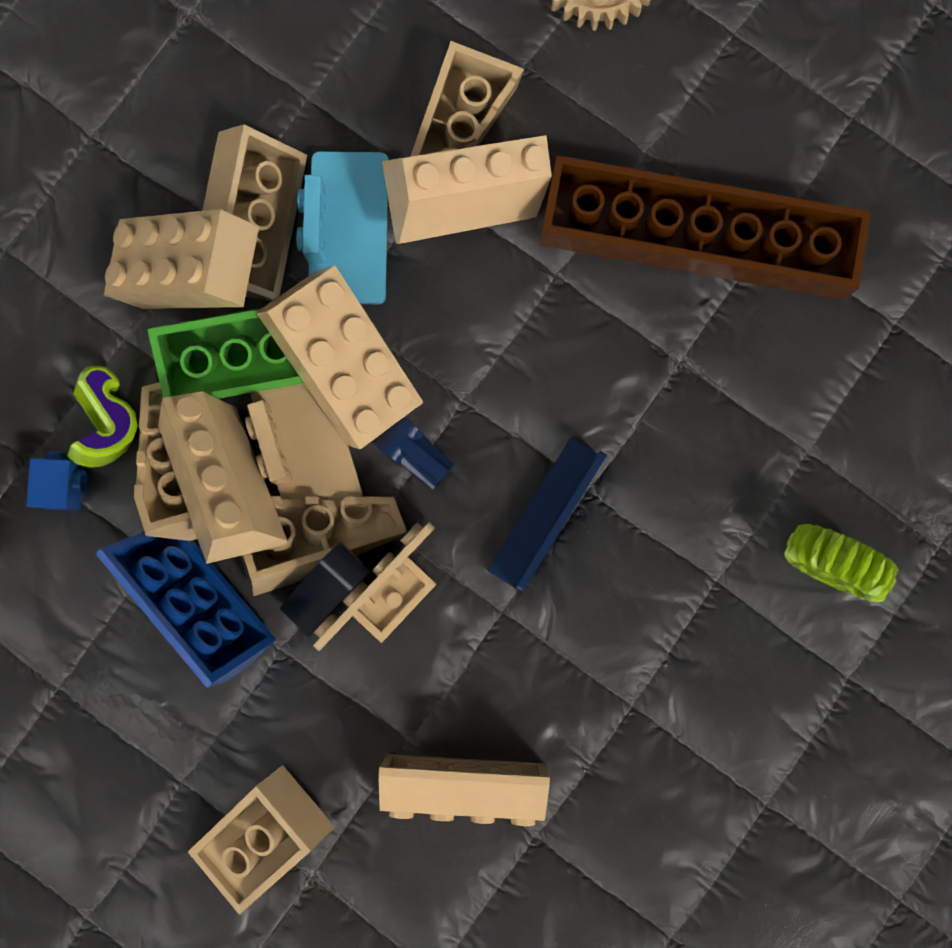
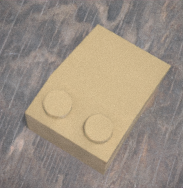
[188,765,335,915]

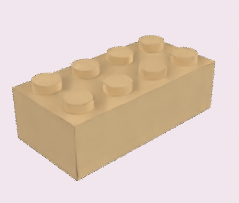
[104,209,259,309]
[256,265,423,449]

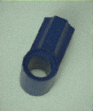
[373,417,455,490]

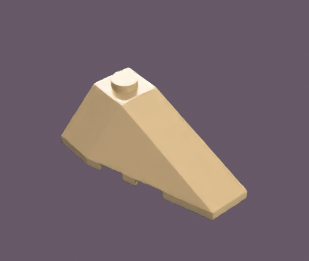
[134,382,197,541]
[241,496,407,596]

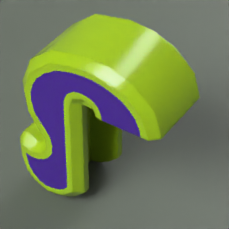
[67,365,138,468]

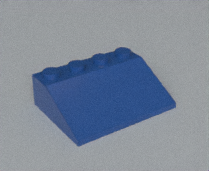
[96,531,276,688]

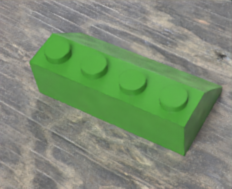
[147,307,304,399]

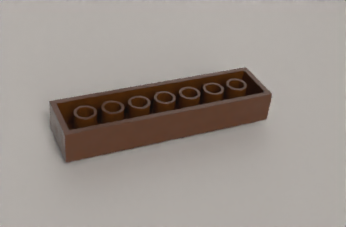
[540,155,871,300]

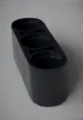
[280,542,371,637]

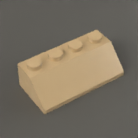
[202,124,308,302]
[382,135,552,244]
[158,391,288,564]
[379,754,550,826]

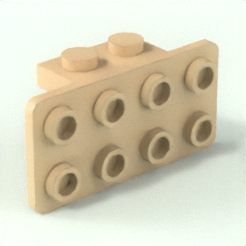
[245,383,363,500]
[313,522,436,651]

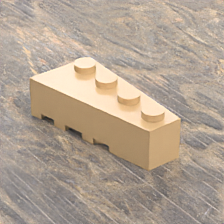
[410,41,524,157]

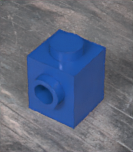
[26,452,88,511]

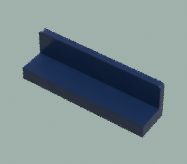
[488,438,607,592]

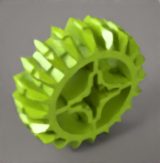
[784,524,899,602]

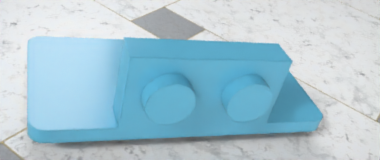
[296,152,388,305]

